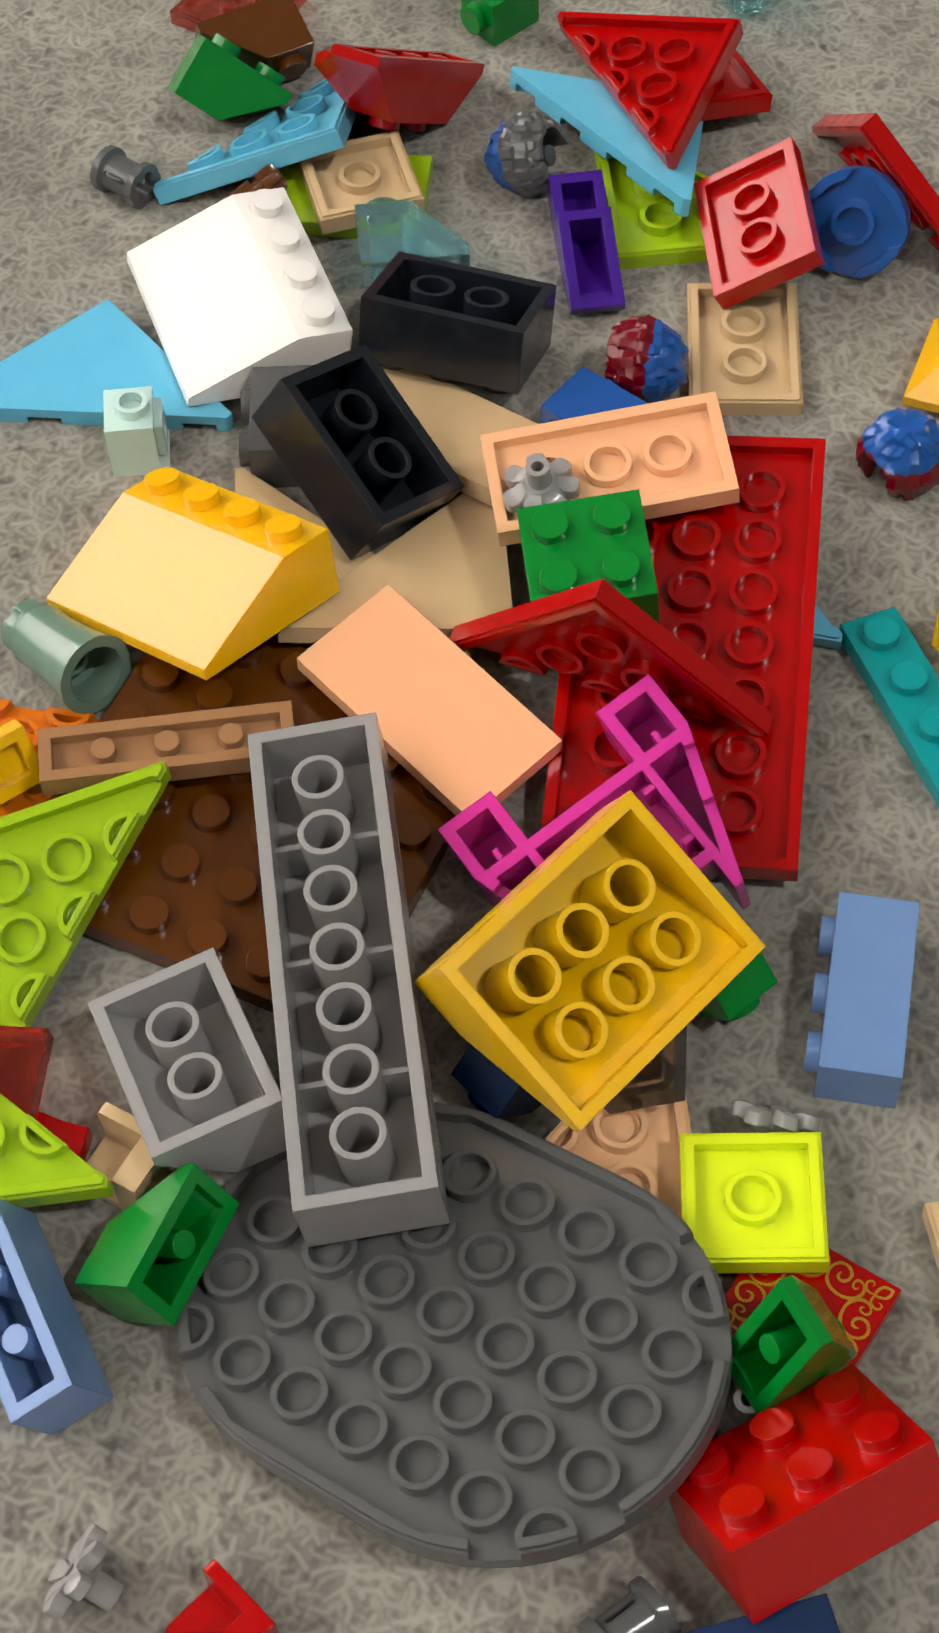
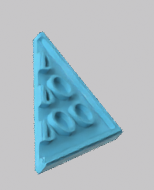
[510,66,703,217]
[153,79,357,205]
[0,299,235,431]

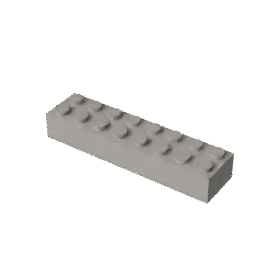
[247,712,450,1247]

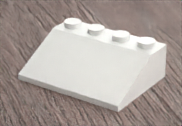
[127,187,353,407]

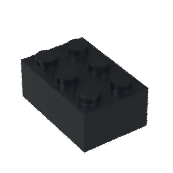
[358,251,557,394]
[251,344,464,561]

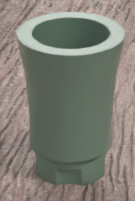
[1,599,131,714]

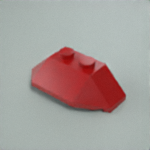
[314,44,485,132]

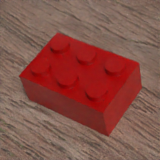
[669,1364,939,1625]

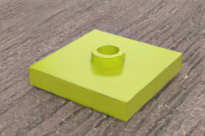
[680,1132,829,1273]

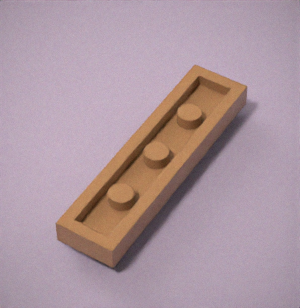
[37,700,294,796]

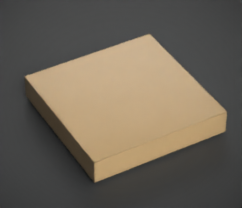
[298,131,425,235]

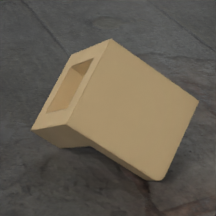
[87,1102,178,1210]

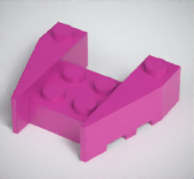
[438,674,751,910]

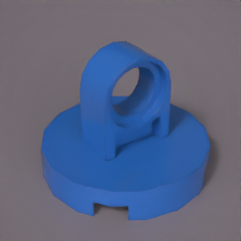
[809,166,911,279]

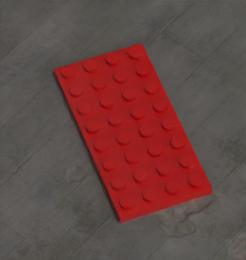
[541,435,826,882]

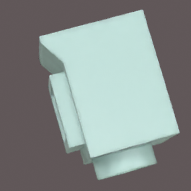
[103,386,170,477]

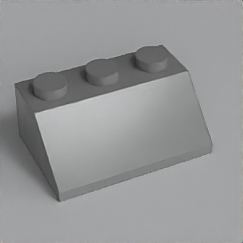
[87,948,286,1173]

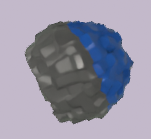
[484,111,569,198]

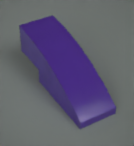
[547,170,626,315]

